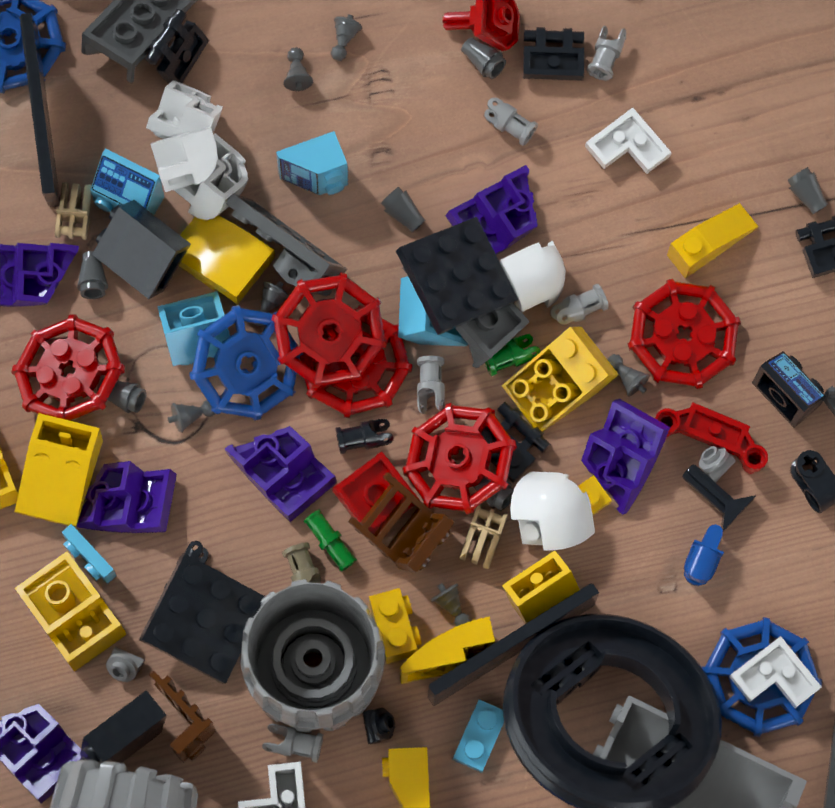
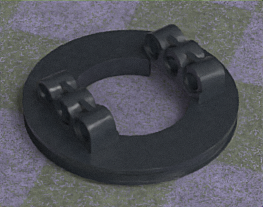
[503,614,722,808]

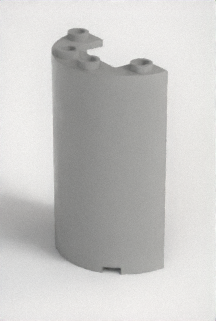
[593,695,807,808]

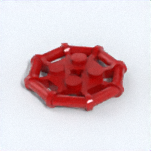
[271,273,387,389]
[628,279,741,389]
[300,305,413,418]
[11,314,125,421]
[402,402,517,514]

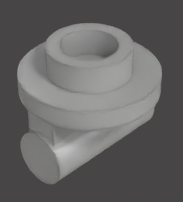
[699,446,736,483]
[106,647,145,682]

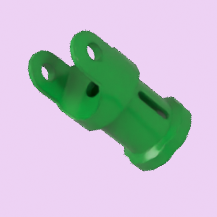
[485,334,541,377]

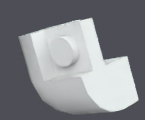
[146,80,222,139]
[150,127,218,192]
[174,134,249,220]
[500,241,566,312]
[510,472,595,551]

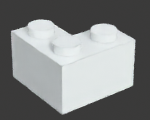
[238,762,306,808]

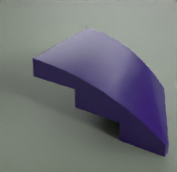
[445,165,538,255]
[0,243,79,307]
[581,398,670,515]
[225,426,337,522]
[77,461,177,533]
[0,704,82,804]

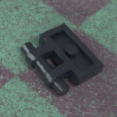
[145,9,209,84]
[523,27,584,81]
[795,216,835,279]
[481,402,551,483]

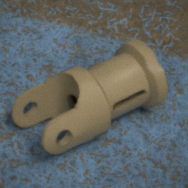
[282,542,321,583]

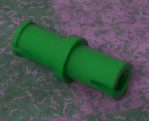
[303,509,357,572]

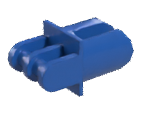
[684,524,724,586]

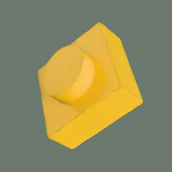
[578,475,612,515]

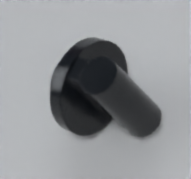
[362,708,395,744]

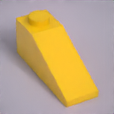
[667,203,758,279]
[382,747,430,808]

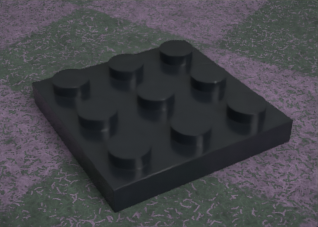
[396,217,519,335]
[139,553,266,684]

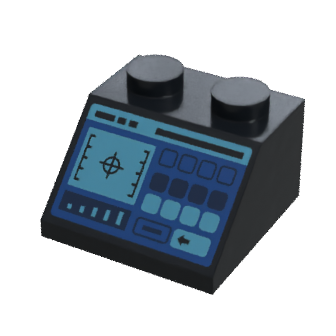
[752,351,826,428]

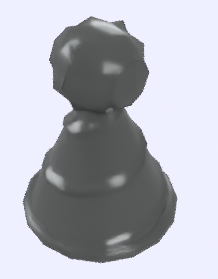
[331,14,363,61]
[284,47,313,91]
[254,281,289,327]
[607,354,650,397]
[168,400,215,433]
[431,583,471,626]

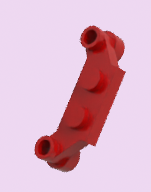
[655,402,768,474]

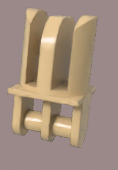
[55,182,92,240]
[459,505,508,569]

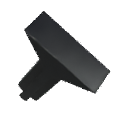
[682,464,756,532]

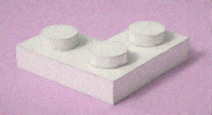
[585,108,671,174]
[729,636,822,708]

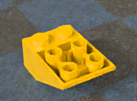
[501,327,619,432]
[15,413,103,528]

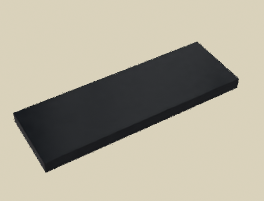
[19,12,60,207]
[428,583,599,706]

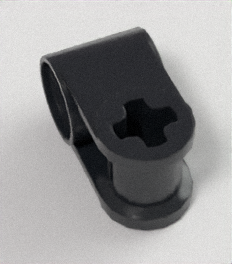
[790,450,835,513]

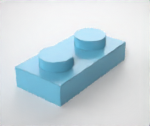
[62,524,117,584]
[453,700,504,773]

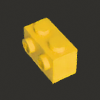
[502,550,580,624]
[369,588,422,664]

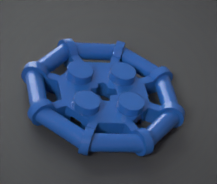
[0,0,66,93]
[189,305,303,421]
[702,617,822,737]

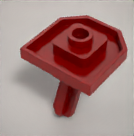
[443,0,520,51]

